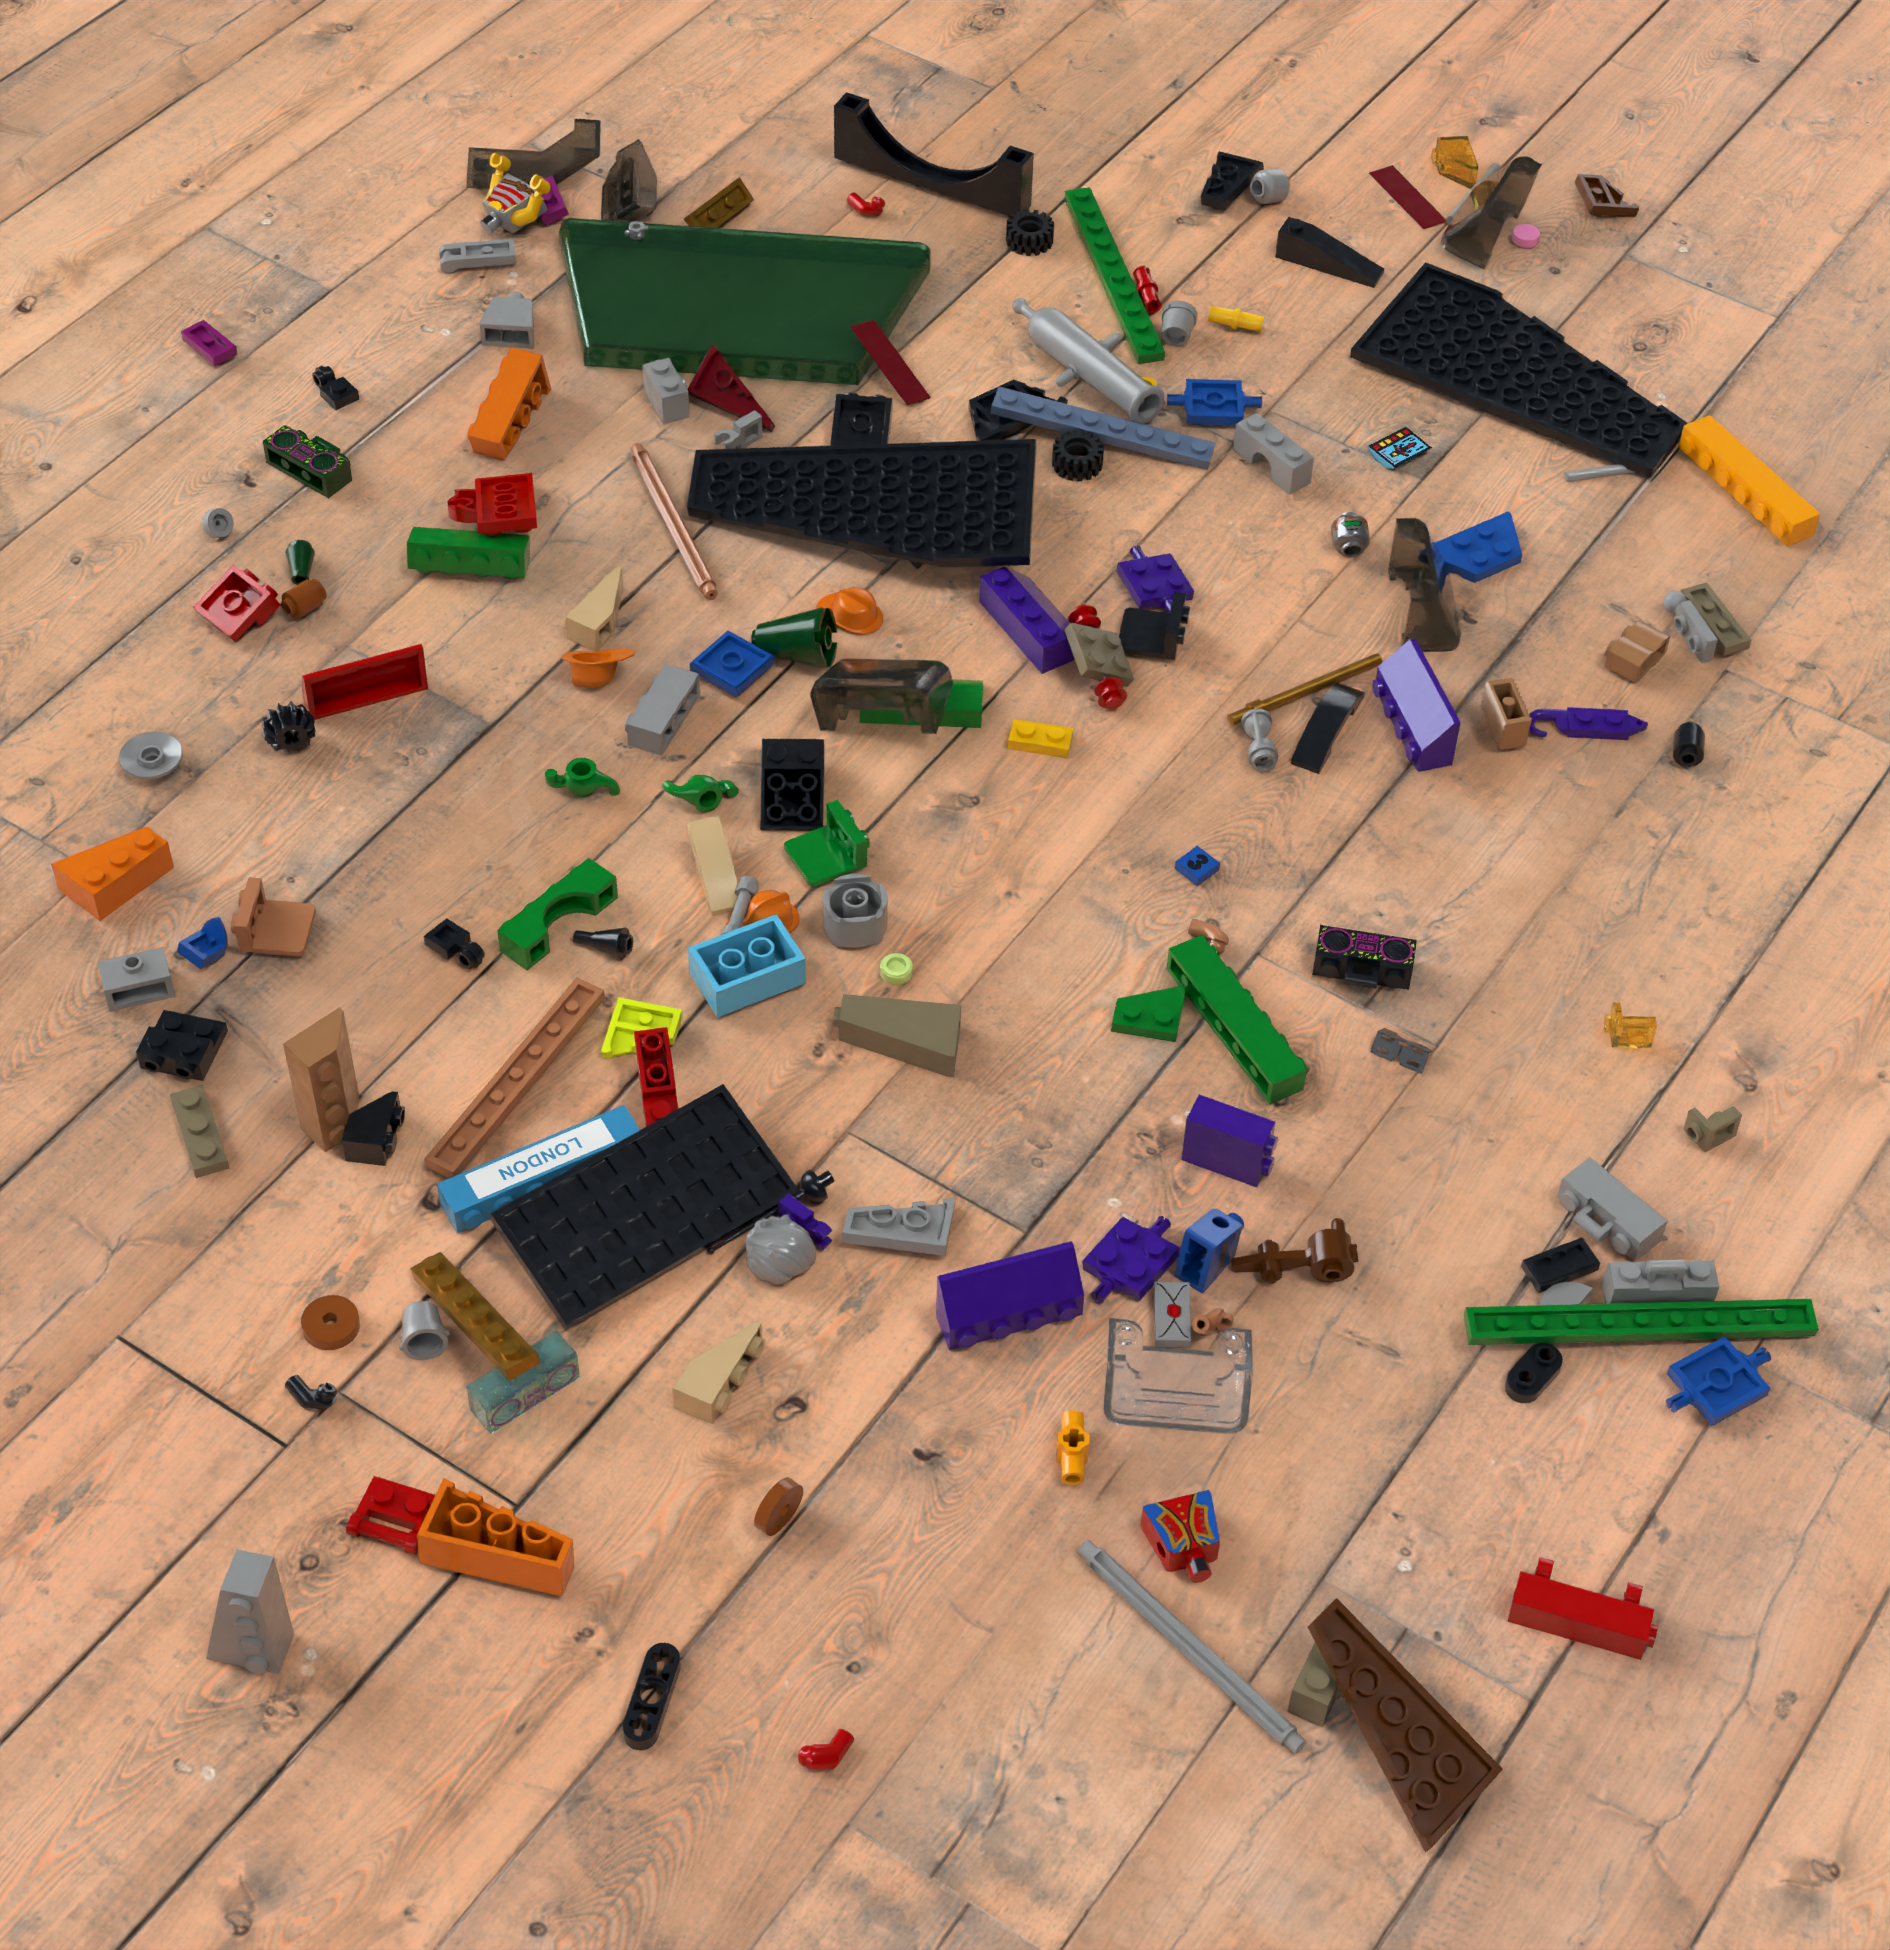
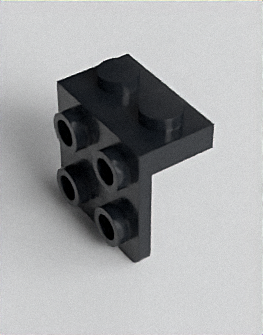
[1119,592,1190,660]

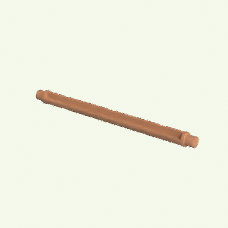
[631,443,718,600]

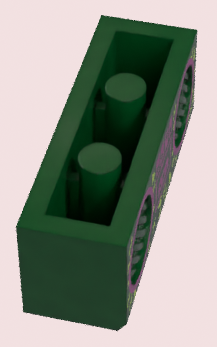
[262,425,352,499]

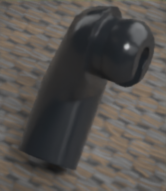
[285,1375,337,1409]

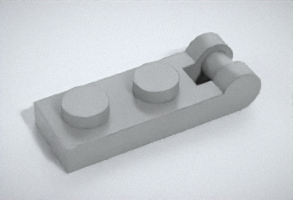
[439,239,516,274]

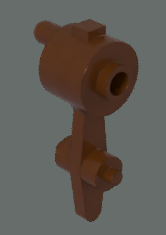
[1231,1218,1358,1284]

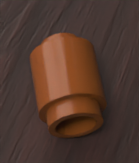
[281,579,327,619]

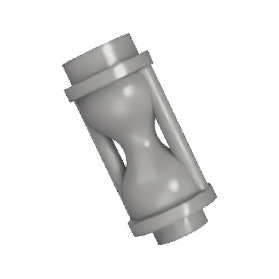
[1241,709,1279,772]

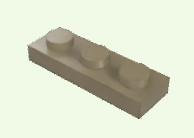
[1681,583,1752,656]
[170,1085,229,1178]

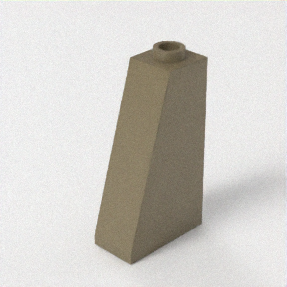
[833,994,961,1077]

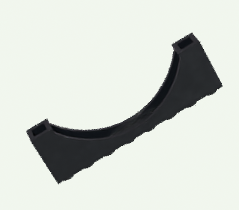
[834,92,1034,217]

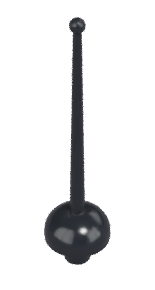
[707,1169,835,1254]

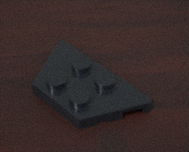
[969,379,1068,441]

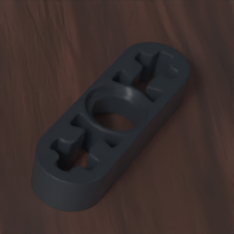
[623,1643,681,1750]

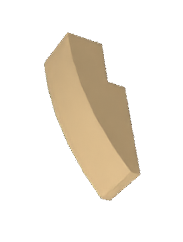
[688,815,738,916]

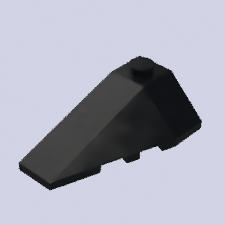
[1275,217,1384,288]

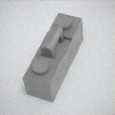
[1557,1157,1667,1261]
[1602,1259,1719,1304]

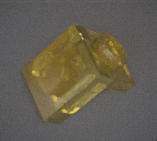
[1604,1002,1657,1048]

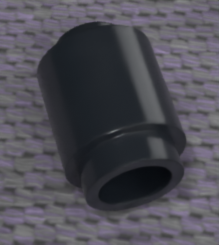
[1673,722,1705,767]

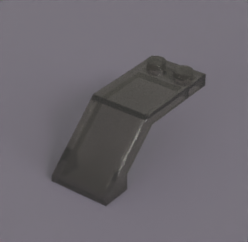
[467,119,601,190]

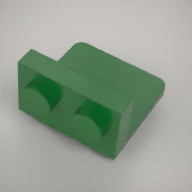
[784,799,870,887]

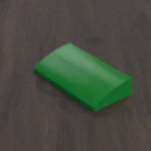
[860,676,983,728]

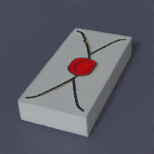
[1154,1281,1191,1348]

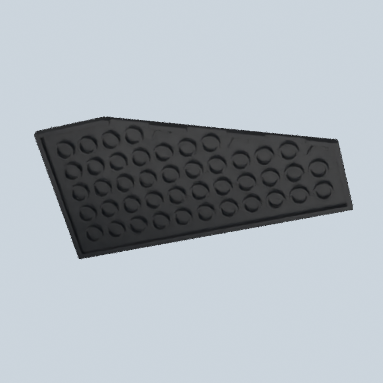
[1350,262,1687,478]
[687,439,1036,567]

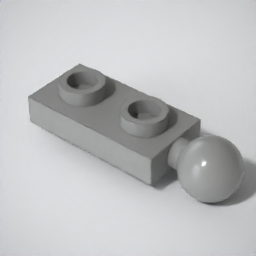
[1663,591,1718,663]

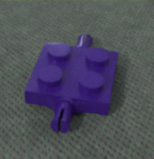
[1116,545,1194,613]
[1082,1216,1180,1304]

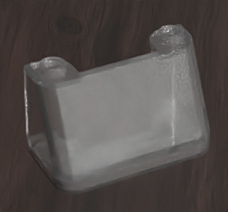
[1103,1318,1253,1434]

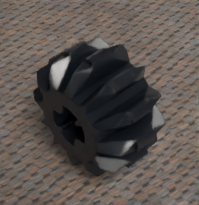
[262,701,316,754]

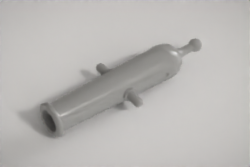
[1012,298,1164,424]

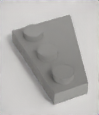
[842,1198,955,1256]

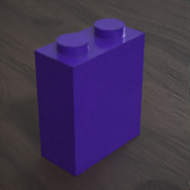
[1181,1094,1278,1187]

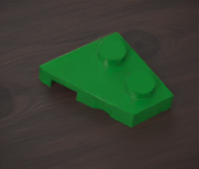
[1111,986,1187,1042]

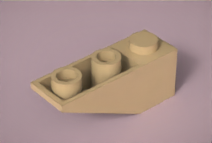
[565,565,623,651]
[673,1321,765,1424]

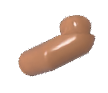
[1188,919,1229,954]
[1192,1308,1234,1336]

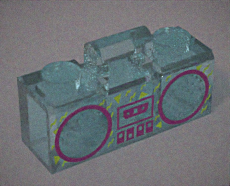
[466,1330,580,1434]

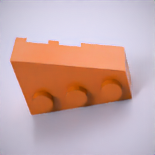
[51,826,174,921]

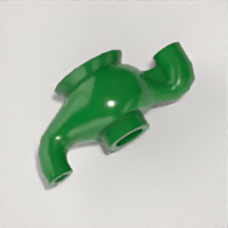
[545,758,620,797]
[662,775,739,812]

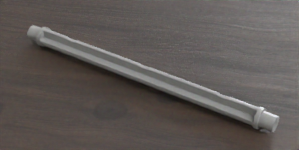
[1078,1540,1306,1754]

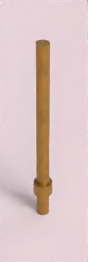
[1227,653,1382,726]

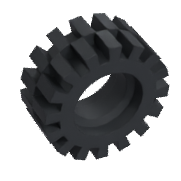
[1006,209,1054,256]
[1052,430,1104,482]

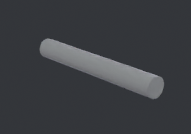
[1564,464,1636,482]

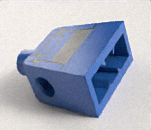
[1174,1209,1244,1294]

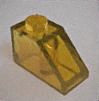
[1431,136,1479,189]

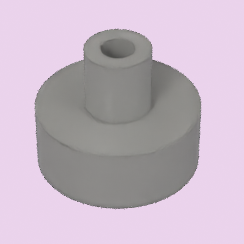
[202,508,234,538]

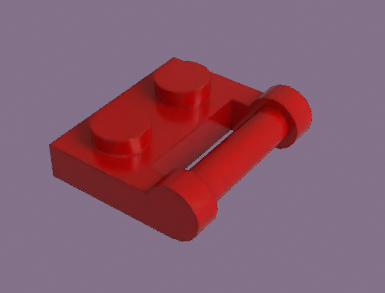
[346,1476,435,1555]

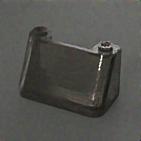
[1441,156,1542,269]
[1388,518,1461,652]
[810,659,953,734]

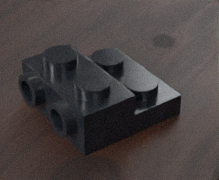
[830,392,893,446]
[136,1010,228,1081]

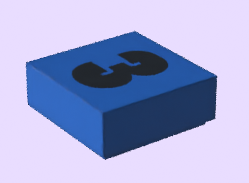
[1175,846,1220,886]

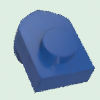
[177,917,228,969]

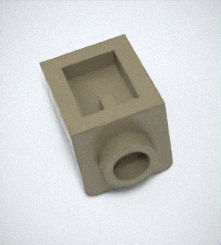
[1684,1106,1742,1152]

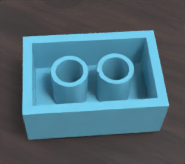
[688,914,806,1018]

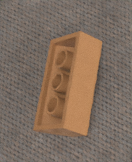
[283,1007,359,1152]

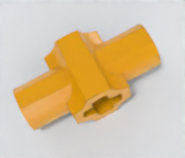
[1056,1410,1090,1486]

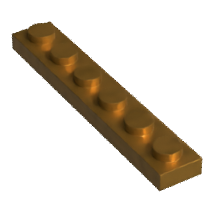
[410,1252,540,1381]

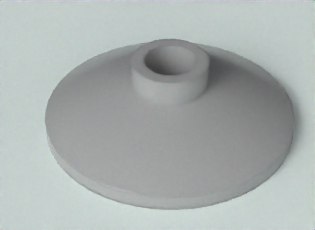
[119,732,183,779]

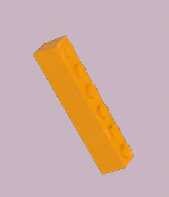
[1678,415,1820,547]

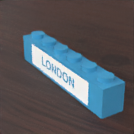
[437,1105,640,1233]

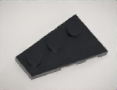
[1201,151,1264,210]

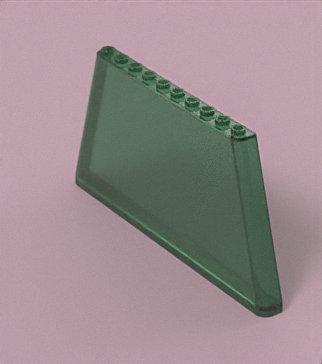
[559,218,931,385]

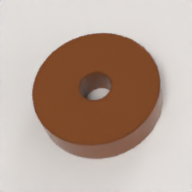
[301,1295,360,1350]
[754,1477,803,1536]

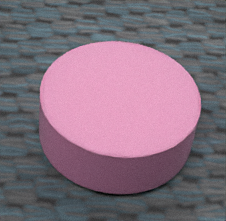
[1512,224,1540,248]

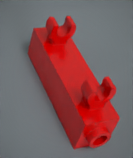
[1507,1557,1658,1660]

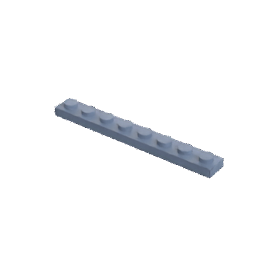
[991,387,1215,470]

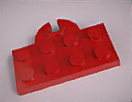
[447,473,538,536]

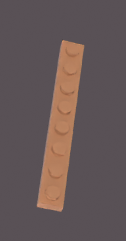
[425,977,605,1178]

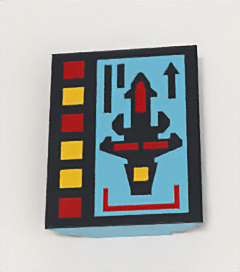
[1368,427,1432,469]

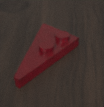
[687,345,775,432]

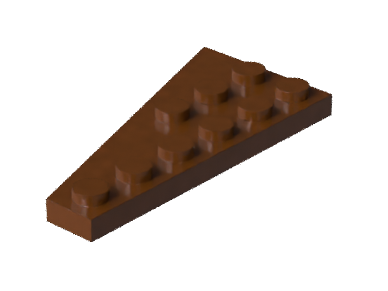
[1308,1598,1503,1852]

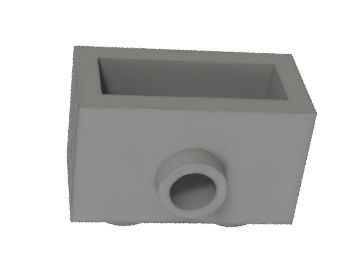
[643,358,690,424]
[98,947,175,1012]

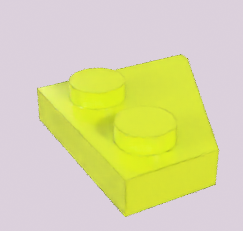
[601,997,683,1059]

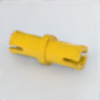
[1208,305,1264,333]

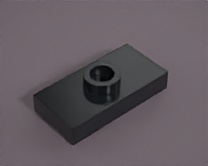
[1521,1237,1601,1293]

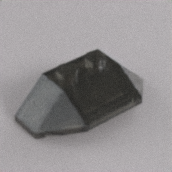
[601,139,657,223]

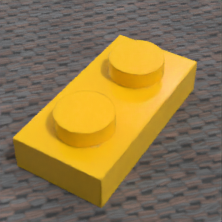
[1008,719,1074,758]

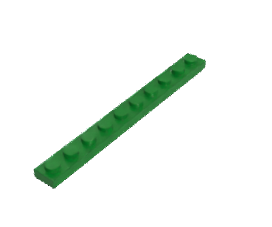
[1065,187,1165,364]
[1463,1299,1819,1345]

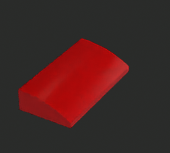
[302,644,428,720]

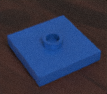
[690,630,775,697]

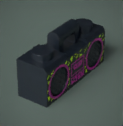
[1312,925,1417,990]

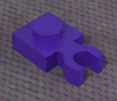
[779,1194,832,1250]

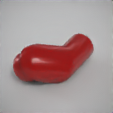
[847,192,885,215]
[798,1729,854,1770]

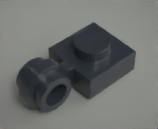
[312,365,359,410]
[424,918,485,969]

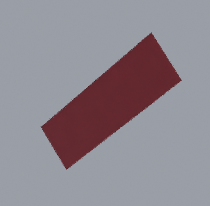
[1369,165,1446,229]
[850,320,931,405]

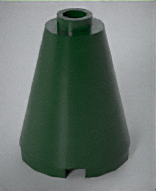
[751,607,837,668]

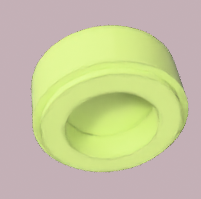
[880,953,913,985]

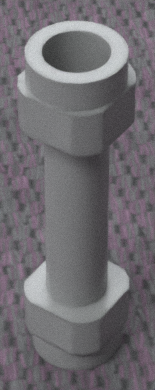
[720,876,759,935]

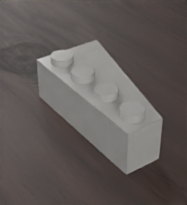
[206,1549,294,1674]

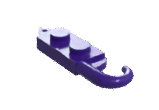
[1529,707,1648,740]

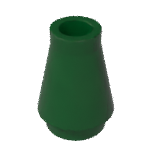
[285,540,315,585]

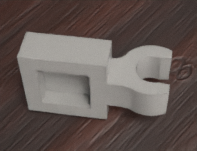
[714,410,763,449]

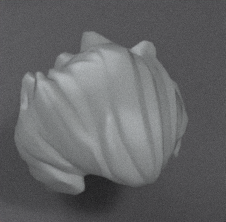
[745,1215,816,1285]

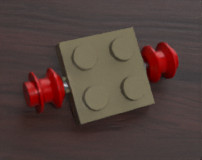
[1065,605,1134,709]

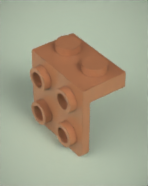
[231,877,316,956]

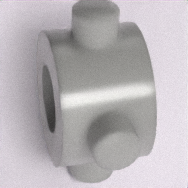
[625,221,648,240]

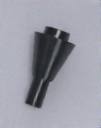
[573,927,633,959]

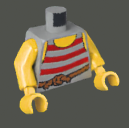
[480,153,551,234]

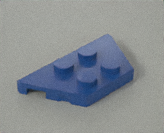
[1418,511,1522,583]

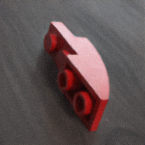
[634,1027,678,1127]

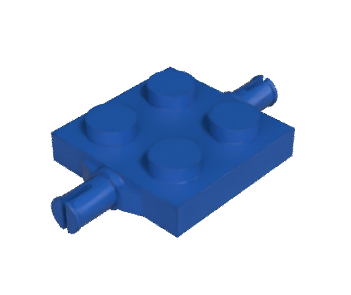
[1167,379,1262,426]
[1666,1336,1771,1426]

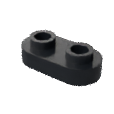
[1505,1343,1563,1403]

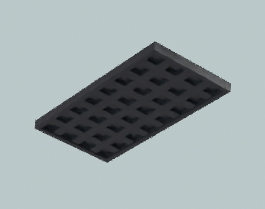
[490,1084,800,1331]

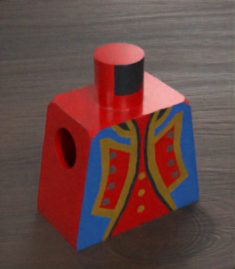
[1140,1490,1220,1583]

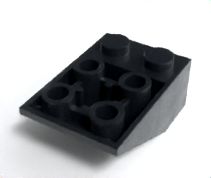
[760,739,825,831]

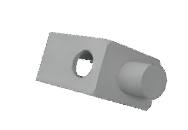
[480,292,534,349]

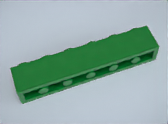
[1166,935,1307,1105]

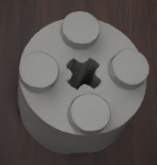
[823,874,888,948]

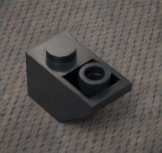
[341,1091,405,1166]

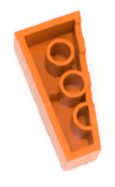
[467,347,551,460]
[417,1478,574,1596]

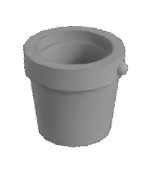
[1162,300,1198,347]
[399,1301,450,1360]

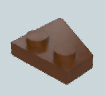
[1574,174,1639,217]

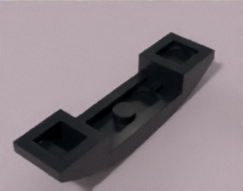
[1291,683,1365,774]

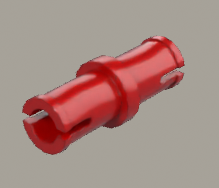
[1133,266,1162,314]

